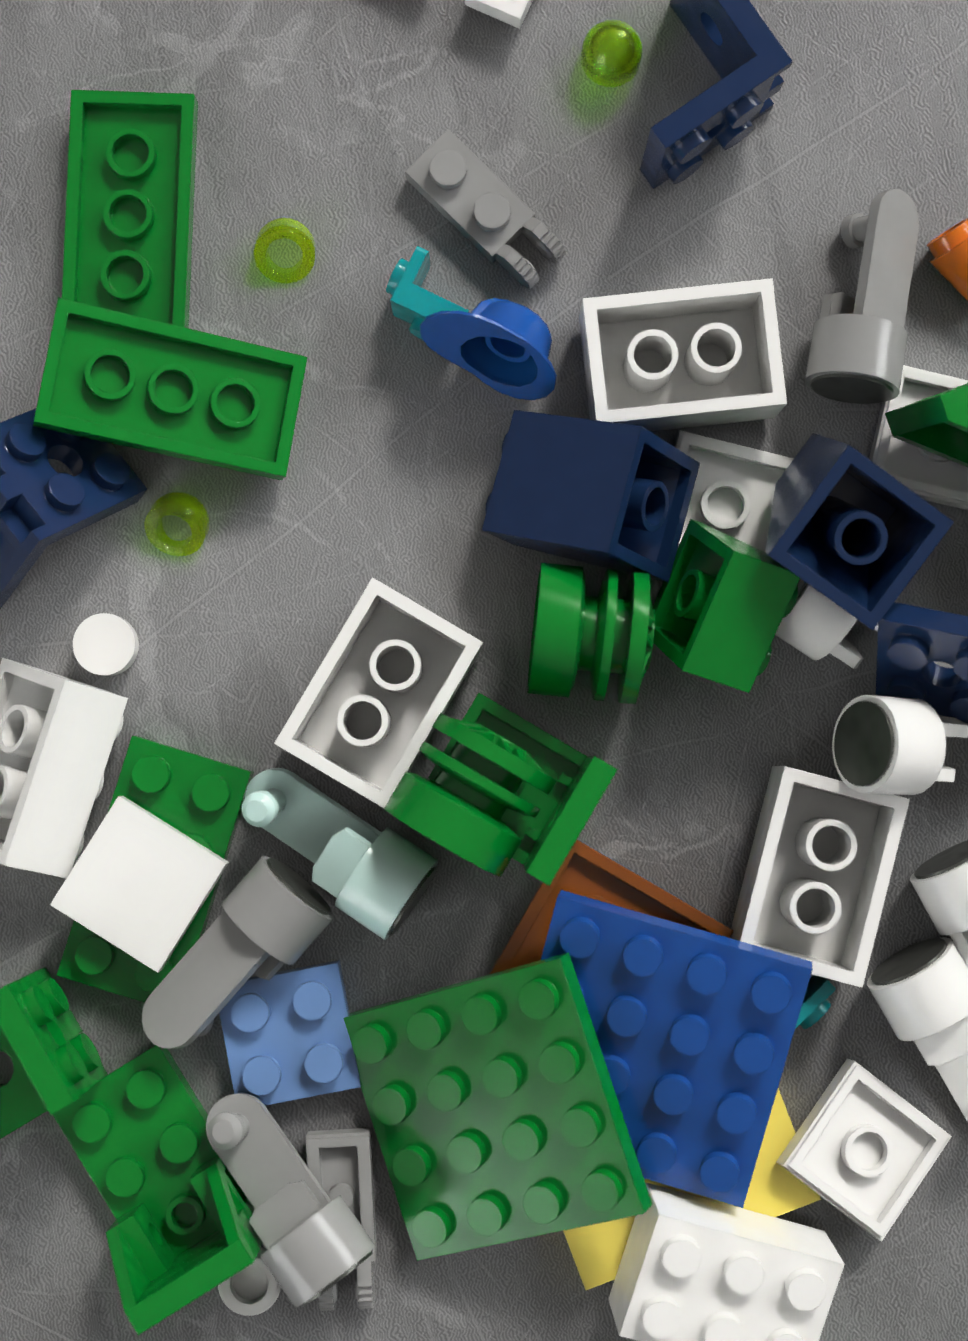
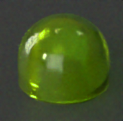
[581,19,642,87]
[254,218,316,283]
[144,491,209,556]

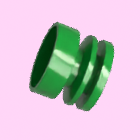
[527,562,655,704]
[384,713,556,877]

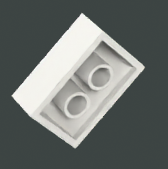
[0,657,128,878]

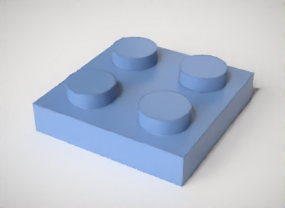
[219,960,361,1106]

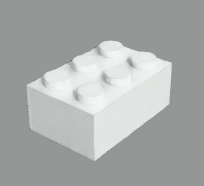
[579,278,787,432]
[274,577,483,808]
[730,766,910,988]
[608,1182,845,1341]

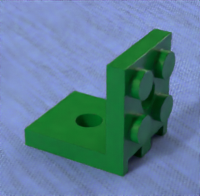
[428,693,618,886]
[0,967,107,1139]

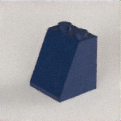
[482,410,700,583]
[765,433,954,630]

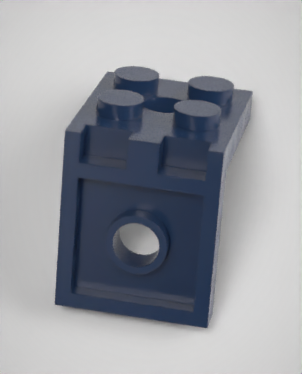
[640,0,793,189]
[0,408,148,609]
[875,602,968,723]

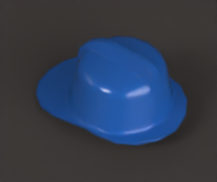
[420,298,557,400]

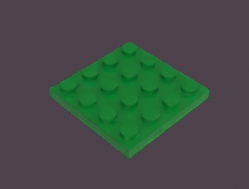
[343,952,652,1261]

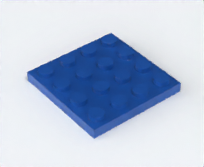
[541,890,812,1208]

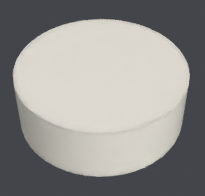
[73,613,139,676]
[218,1247,281,1316]

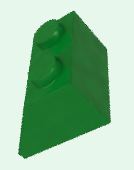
[653,519,800,693]

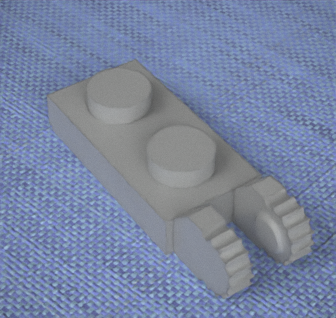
[405,129,567,290]
[306,1128,377,1311]

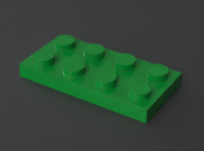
[62,90,198,328]
[33,297,307,481]
[57,735,254,1003]

